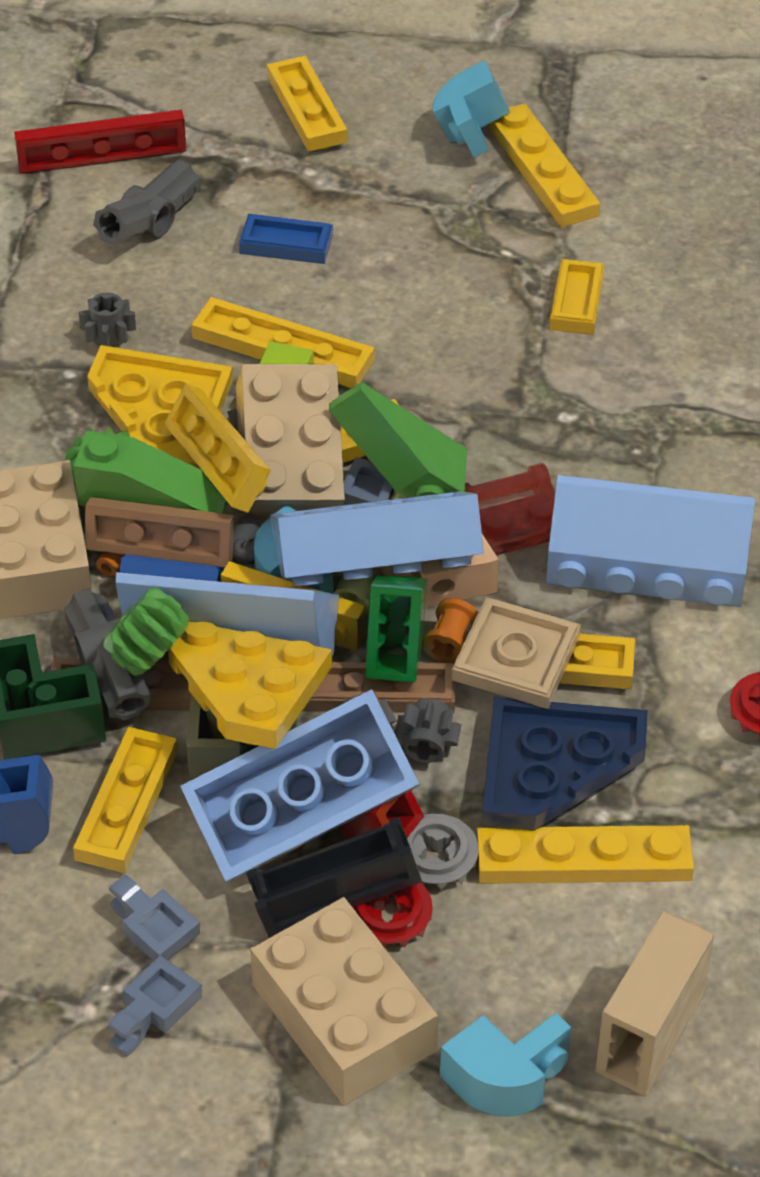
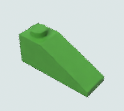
[329,382,467,498]
[73,431,228,514]

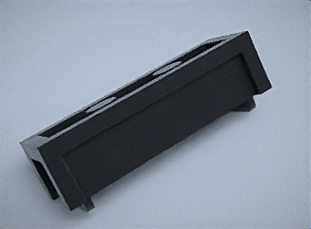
[246,817,422,938]

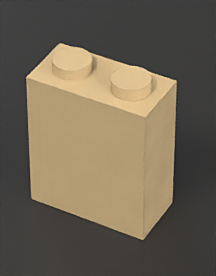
[595,911,714,1097]

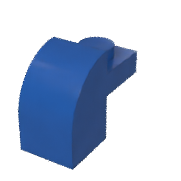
[0,755,54,854]

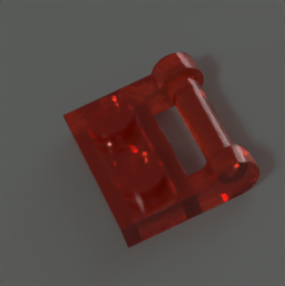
[464,463,555,556]

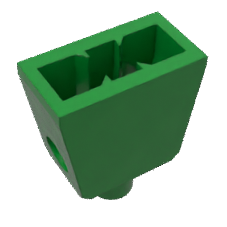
[365,575,427,682]

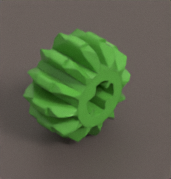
[103,587,189,676]

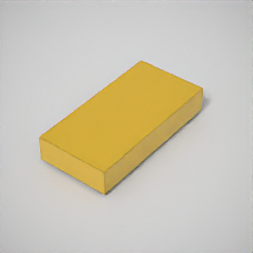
[549,259,605,335]

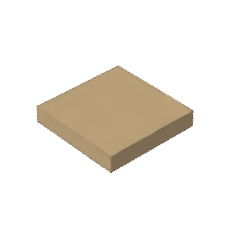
[452,597,581,709]

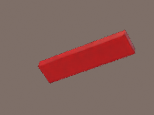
[14,109,186,174]

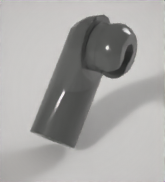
[232,516,261,569]

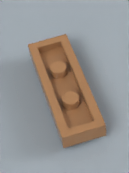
[85,497,234,567]

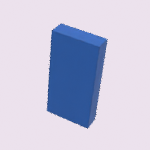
[239,214,333,264]
[120,554,224,582]

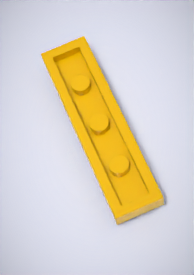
[487,103,601,228]
[191,297,375,388]
[164,383,271,513]
[477,825,694,884]

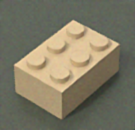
[236,364,345,519]
[0,460,92,619]
[250,897,438,1106]

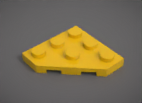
[87,345,233,469]
[168,621,332,749]

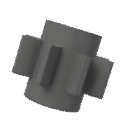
[79,293,136,347]
[394,698,462,763]

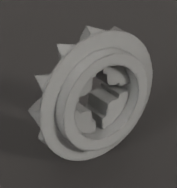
[407,814,479,891]

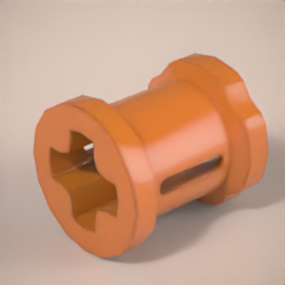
[423,598,479,663]

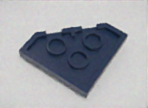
[481,697,648,830]

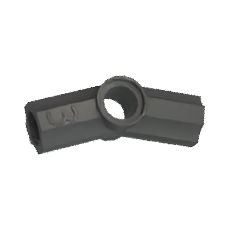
[93,160,200,245]
[64,589,151,720]

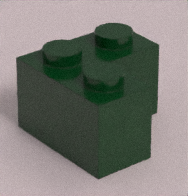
[0,634,106,760]

